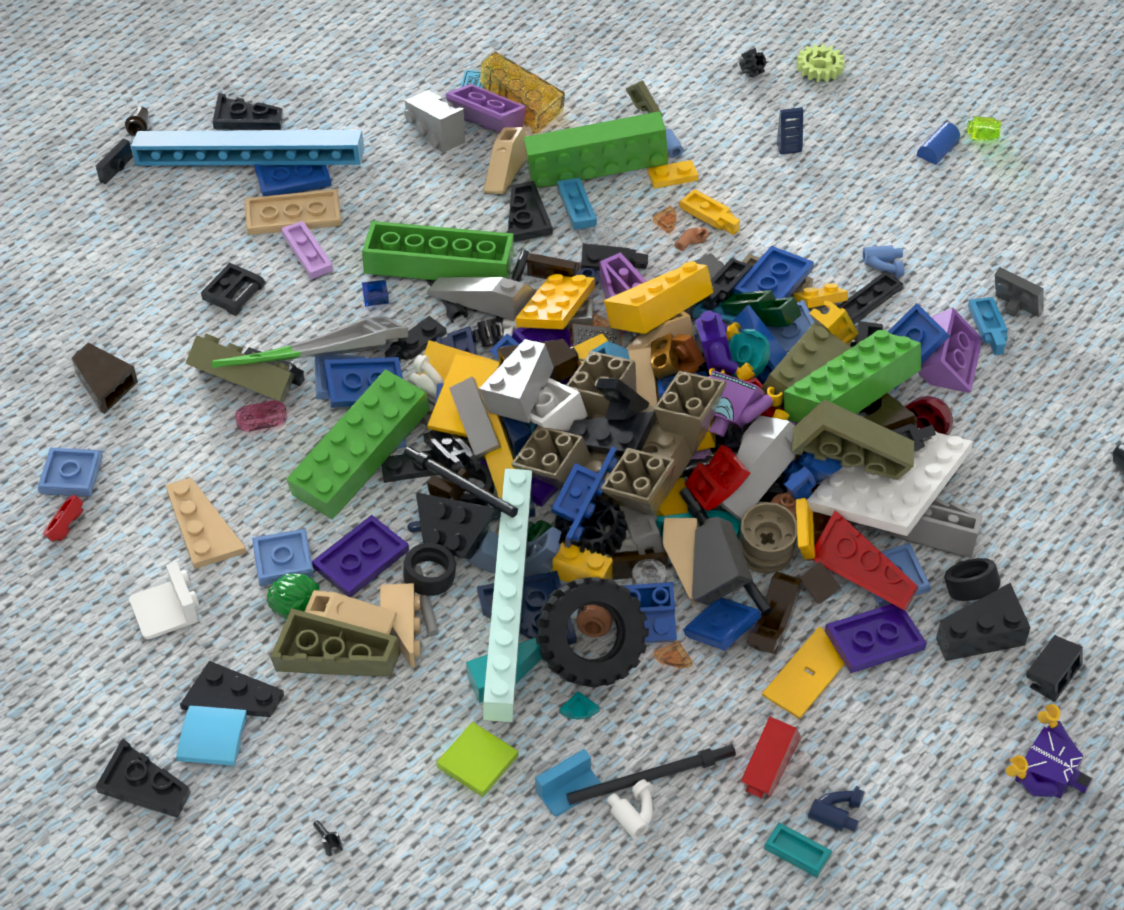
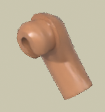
[674,227,709,251]

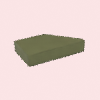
[626,80,663,116]

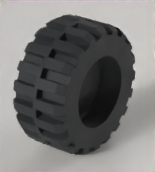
[535,577,649,687]

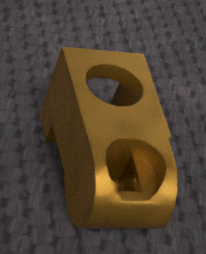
[651,333,680,380]

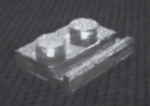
[577,221,621,247]

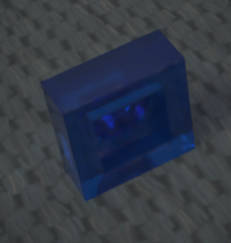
[362,280,389,307]

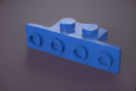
[551,446,619,548]

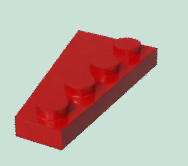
[811,510,919,611]

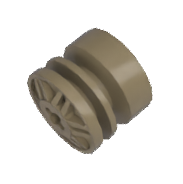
[738,502,797,574]

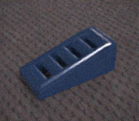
[777,107,803,154]
[500,416,532,456]

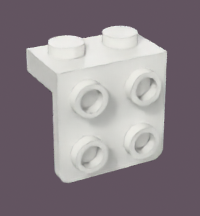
[129,562,199,640]

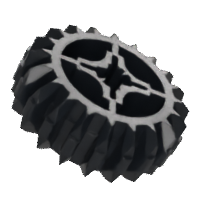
[554,496,627,557]

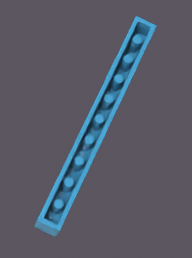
[131,130,365,166]

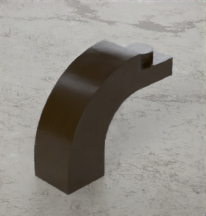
[746,572,803,655]

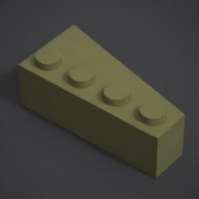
[761,322,852,409]
[185,334,295,402]
[792,399,914,480]
[270,608,401,677]

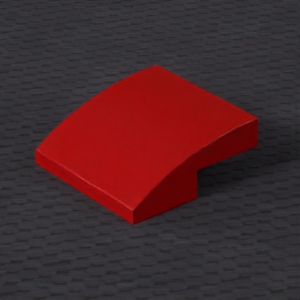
[684,445,751,511]

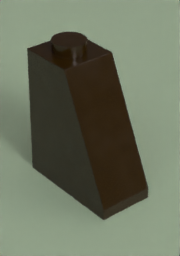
[497,339,579,382]
[71,342,138,414]

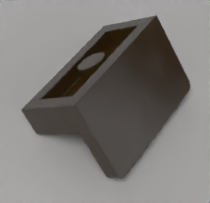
[527,253,580,279]
[609,549,668,580]

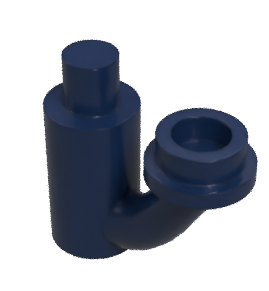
[808,786,865,832]

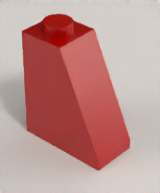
[741,716,802,799]

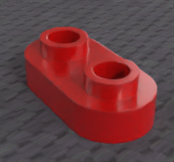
[43,495,83,542]

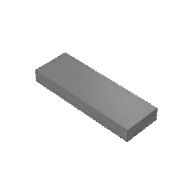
[449,377,501,458]

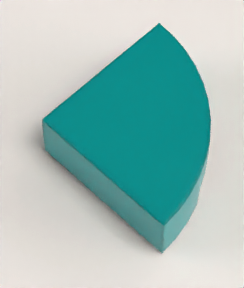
[559,691,600,720]

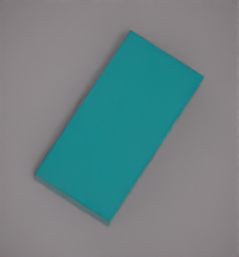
[764,822,832,878]

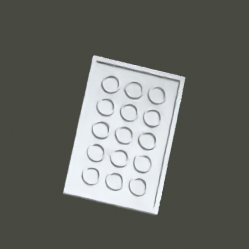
[807,428,972,536]

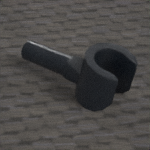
[313,820,343,856]

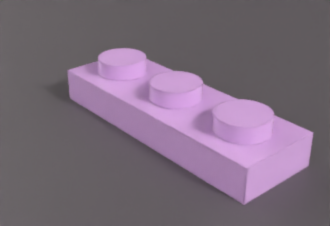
[281,221,333,280]

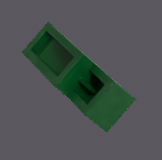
[721,290,802,327]

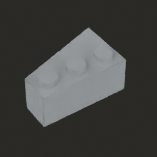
[404,90,465,153]
[479,339,554,423]
[892,497,982,558]

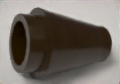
[125,106,149,136]

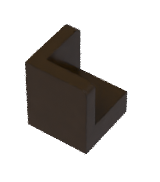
[427,468,469,501]
[799,562,841,604]

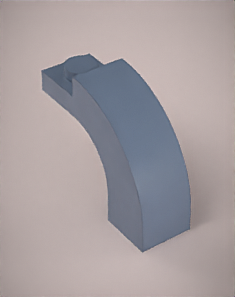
[467,527,561,577]

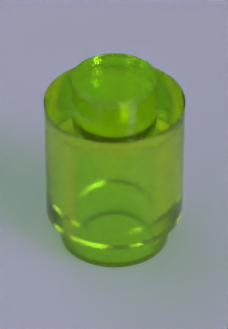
[967,116,1001,141]

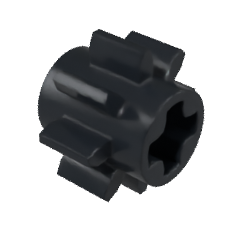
[739,48,767,77]
[473,319,504,347]

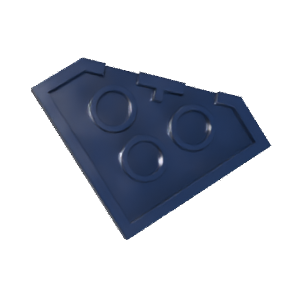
[477,571,577,645]

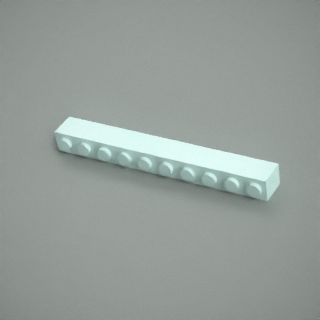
[483,469,532,722]

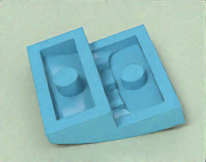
[176,706,247,766]

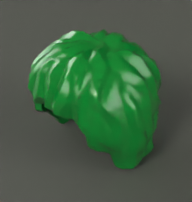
[267,573,320,620]

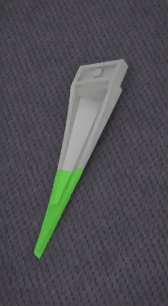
[211,316,408,368]

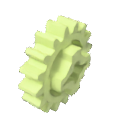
[797,44,845,82]

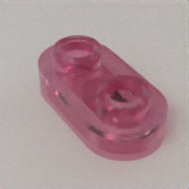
[235,401,287,431]

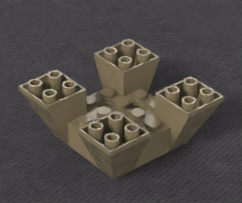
[511,351,726,516]

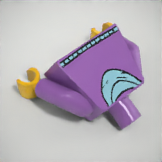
[708,368,783,437]

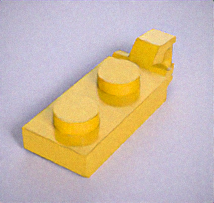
[679,189,740,235]

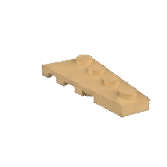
[166,478,247,569]

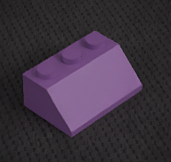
[446,84,527,134]
[918,307,982,393]

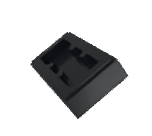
[95,139,133,184]

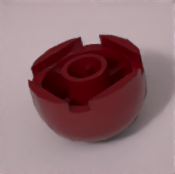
[905,396,954,435]

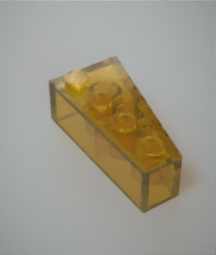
[480,51,565,135]

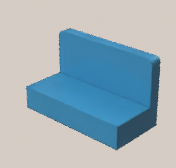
[535,749,601,817]

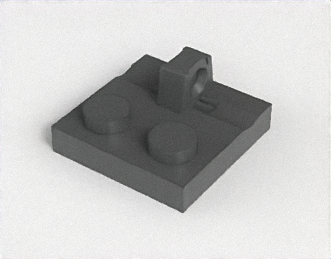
[994,267,1044,317]

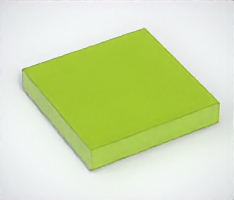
[436,722,519,797]

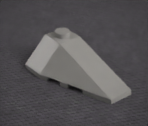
[427,277,536,321]
[720,415,797,522]

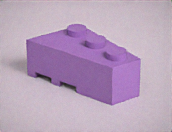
[600,252,647,336]

